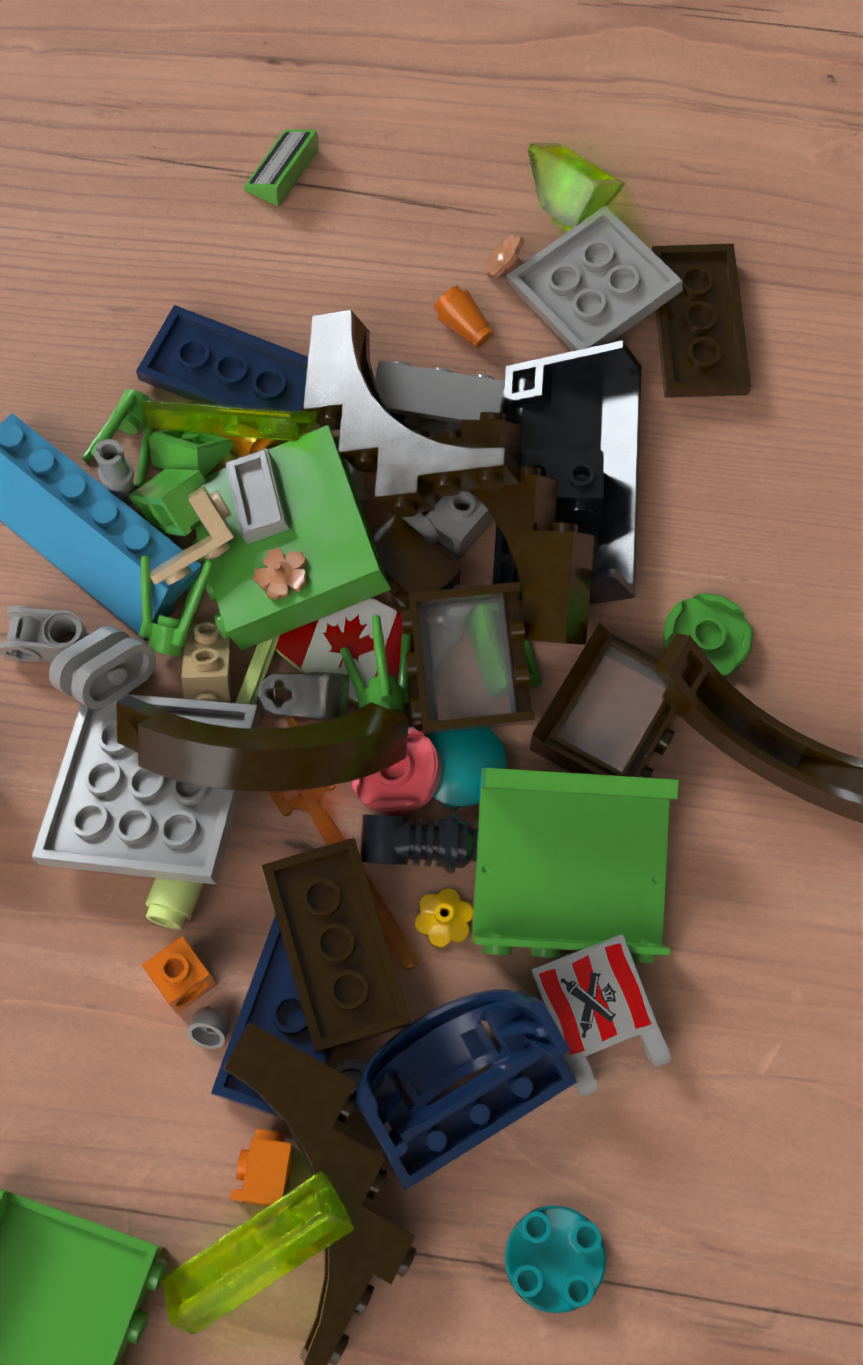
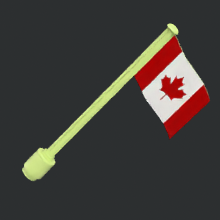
[145,598,414,930]

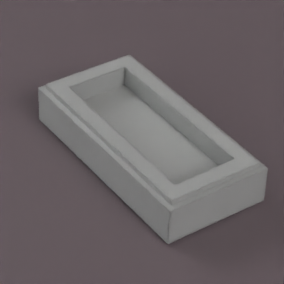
[225,448,290,544]

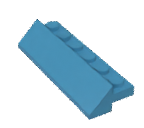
[0,413,202,641]

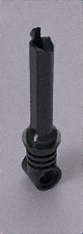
[360,814,478,874]

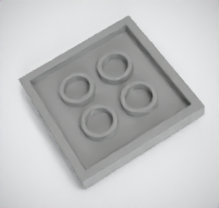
[507,206,683,351]

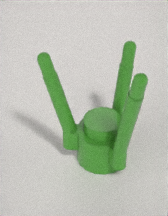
[82,389,158,488]
[139,555,214,657]
[340,614,412,715]

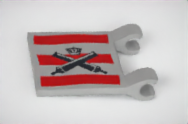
[531,934,671,1096]

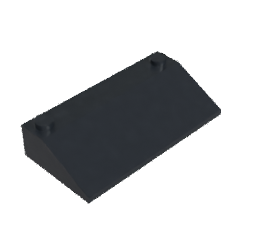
[492,340,642,604]

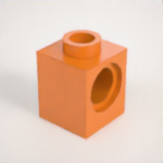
[142,936,216,1014]

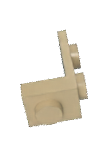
[150,486,234,585]
[181,622,233,703]

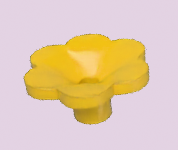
[415,889,473,948]

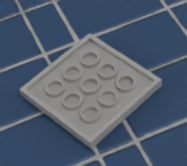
[32,694,262,885]

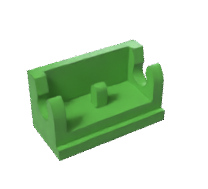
[128,469,206,536]

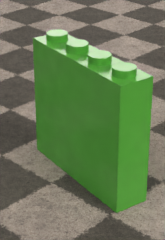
[190,425,391,651]

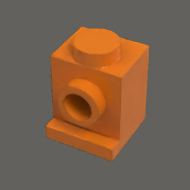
[230,1129,295,1209]

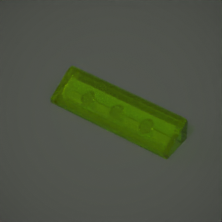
[142,400,317,441]
[162,1171,353,1334]

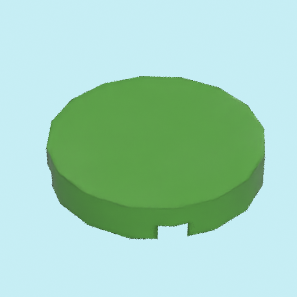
[662,593,753,678]

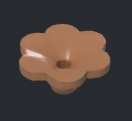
[484,234,524,278]

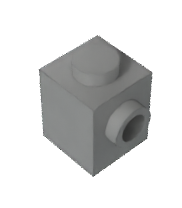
[426,490,492,560]

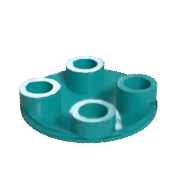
[426,728,507,809]
[505,1205,606,1313]

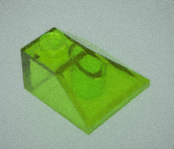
[527,143,625,231]

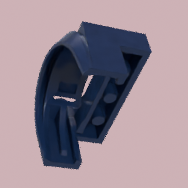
[352,989,577,1190]

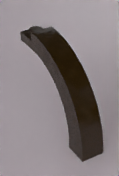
[654,633,863,823]
[116,695,409,791]

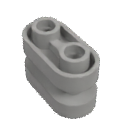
[49,626,156,710]

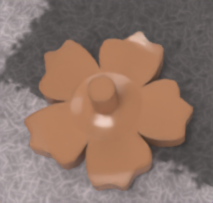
[253,547,307,601]

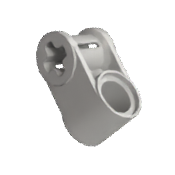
[0,605,89,662]

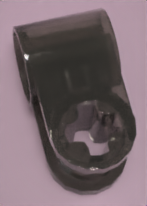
[258,672,350,721]

